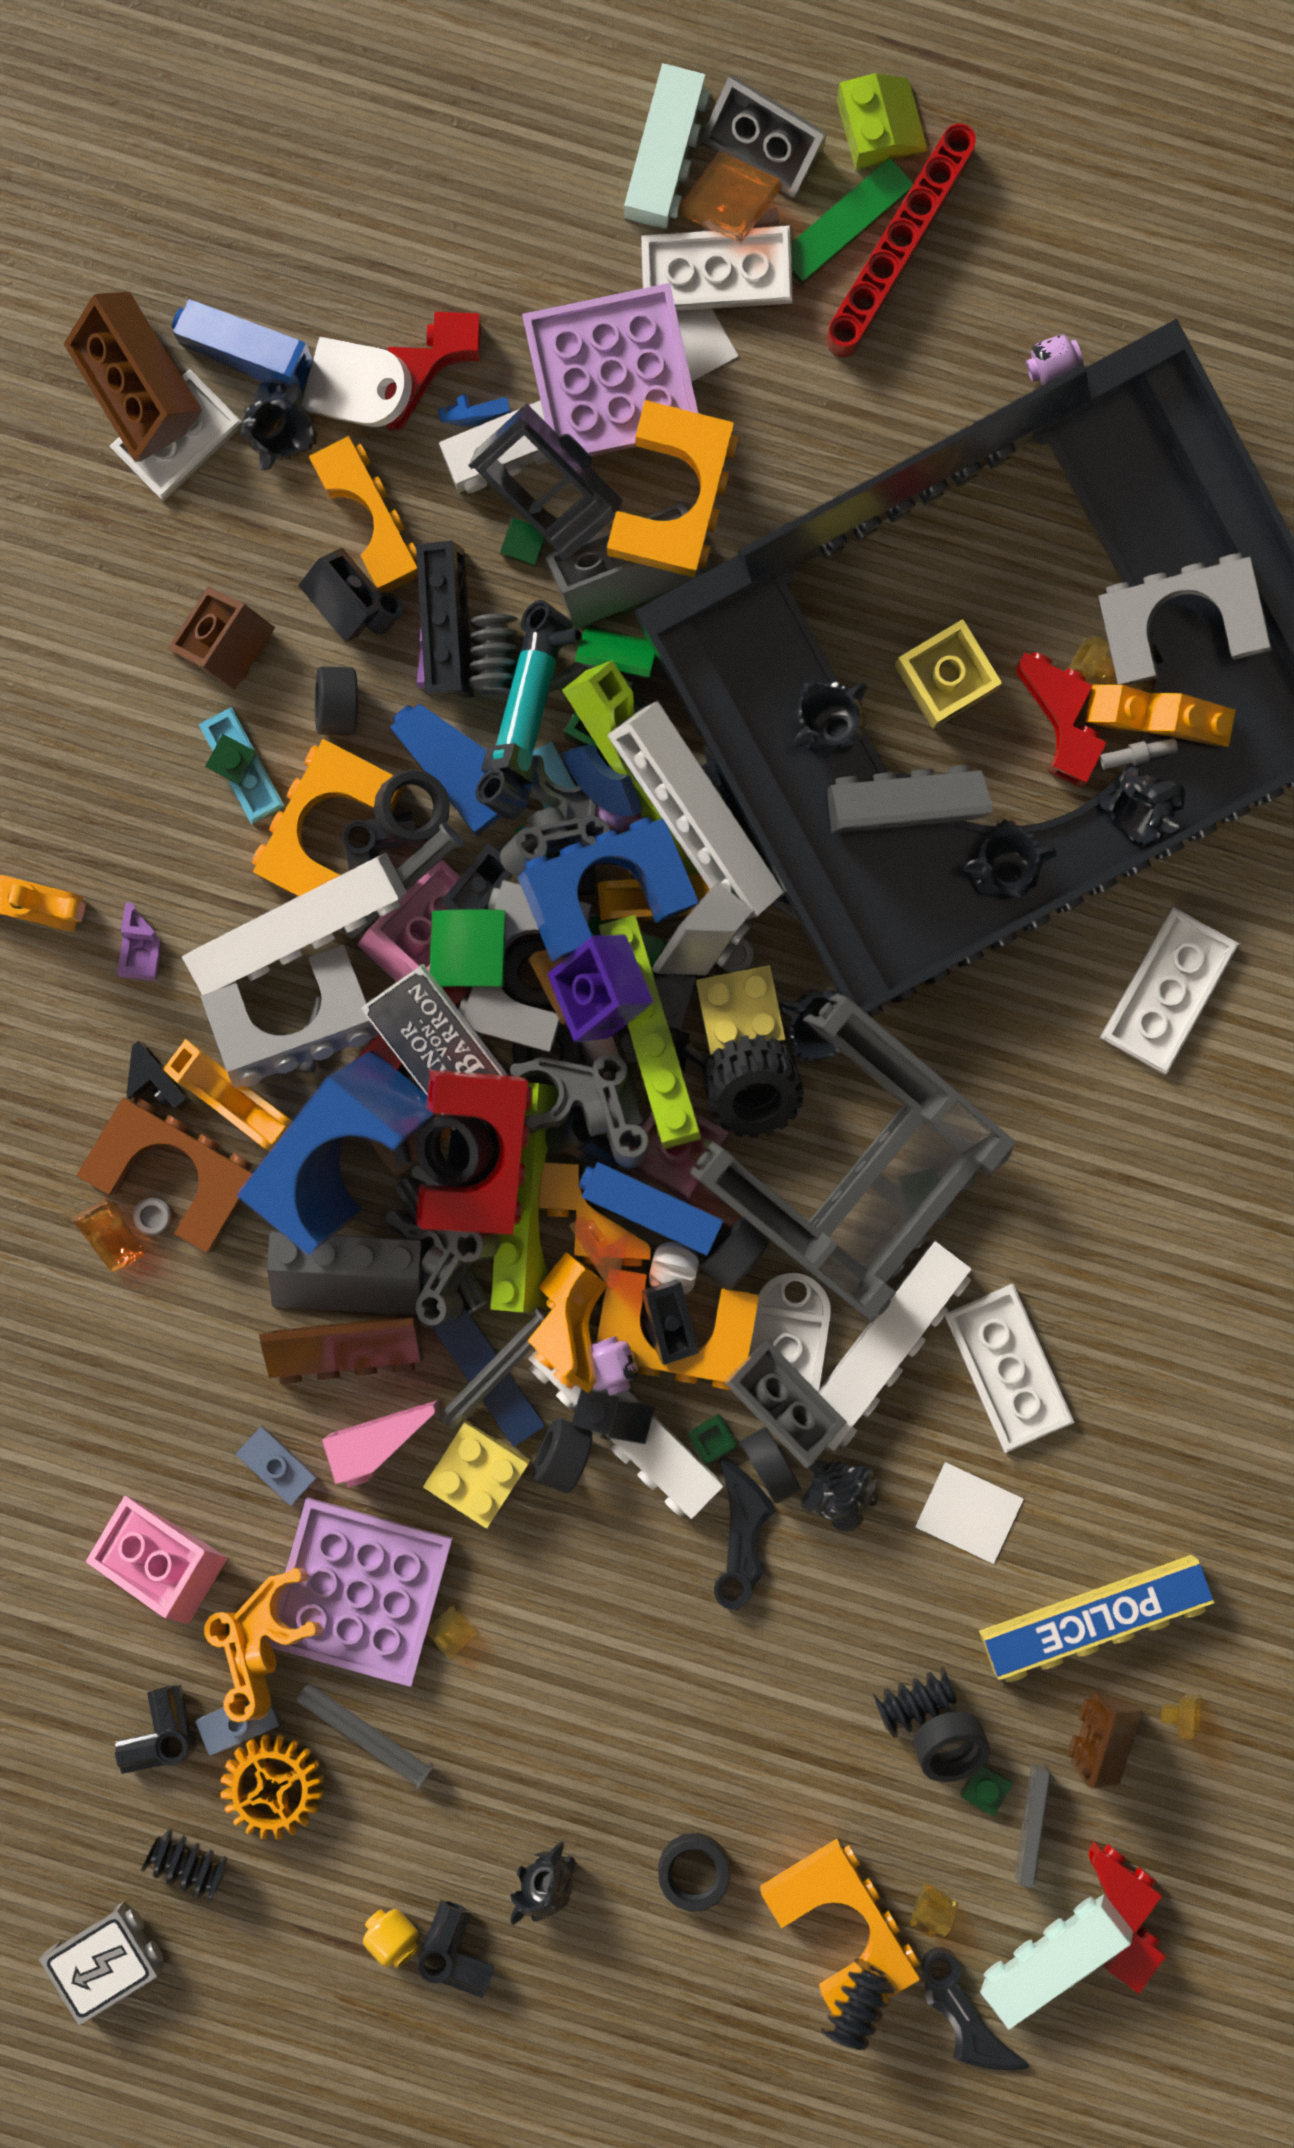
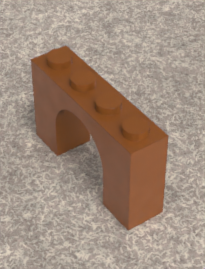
[76,1095,254,1253]

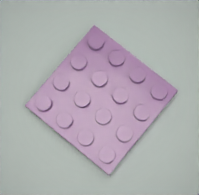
[522,283,698,456]
[268,1497,453,1687]

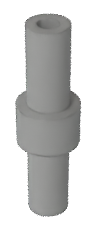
[1100,738,1178,769]

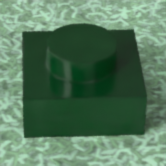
[205,734,258,786]
[960,1765,1013,1816]

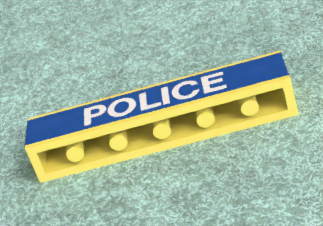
[979,1555,1214,1682]

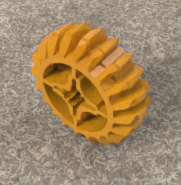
[220,1734,324,1840]

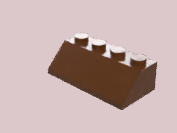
[63,291,202,462]
[259,1315,424,1384]

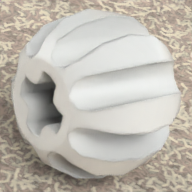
[648,1242,699,1295]

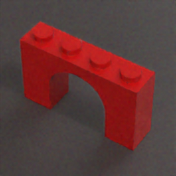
[416,1070,533,1234]

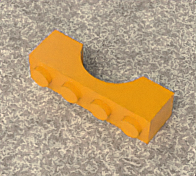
[309,436,418,593]

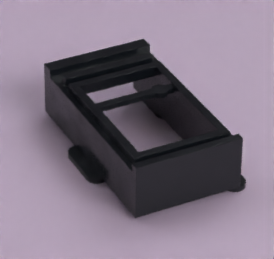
[468,403,623,561]

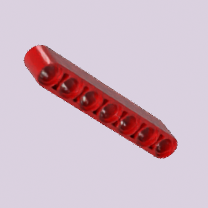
[826,123,976,358]

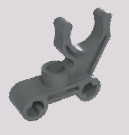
[500,755,610,875]
[510,1054,648,1168]
[386,1165,499,1325]

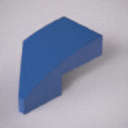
[438,395,511,426]

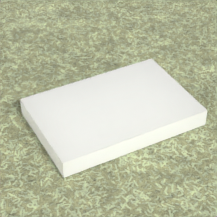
[110,369,243,502]

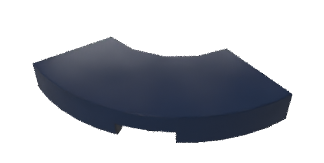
[561,744,643,816]

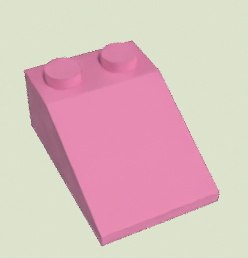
[357,860,489,982]
[322,1399,441,1487]
[86,1496,228,1624]

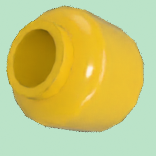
[363,1909,420,1969]

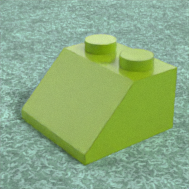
[837,73,927,170]

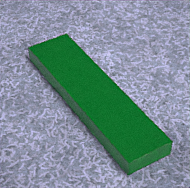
[791,158,913,285]

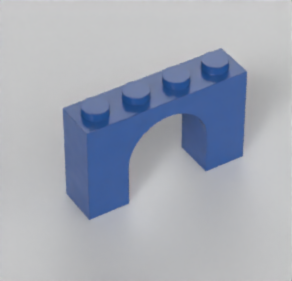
[517,817,699,962]

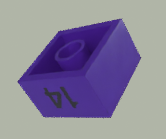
[547,935,654,1042]

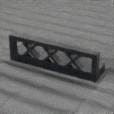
[416,540,474,698]

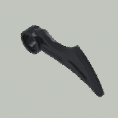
[713,1458,776,1610]
[921,1947,1029,2070]

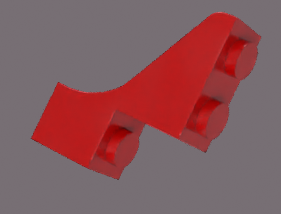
[385,311,482,431]
[1016,652,1106,788]
[1088,1841,1166,1994]

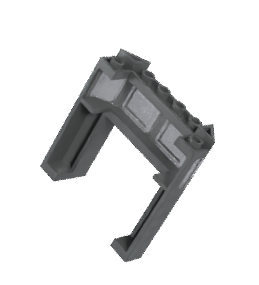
[690,994,1016,1322]

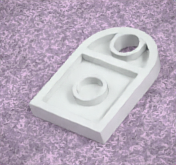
[301,337,412,427]
[748,1273,831,1391]

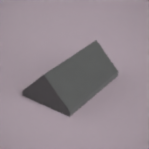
[700,74,827,198]
[725,1340,847,1468]

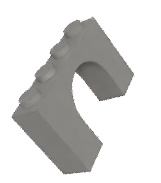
[1099,553,1271,686]
[459,880,593,1054]
[201,945,378,1088]

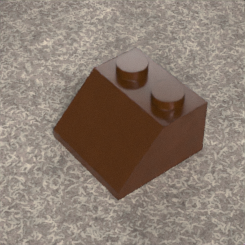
[167,587,276,690]

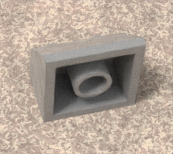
[652,883,753,975]

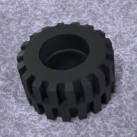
[703,1035,804,1138]

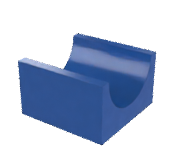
[237,1050,438,1255]

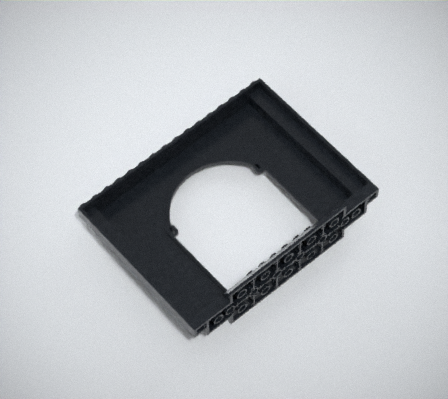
[634,318,1294,1018]

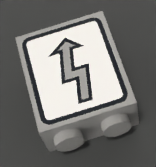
[39,1901,164,2026]

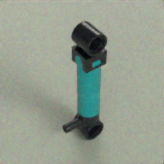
[475,600,582,820]

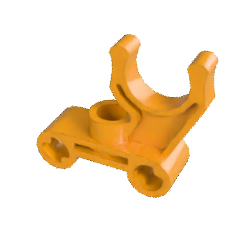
[0,875,86,933]
[204,1568,323,1722]

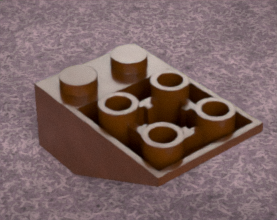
[1068,1690,1142,1788]

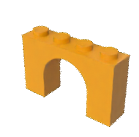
[607,400,739,578]
[252,739,406,897]
[596,1267,759,1390]
[760,1838,921,2015]

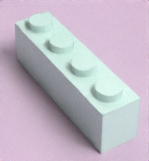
[624,63,710,229]
[980,1894,1133,2029]

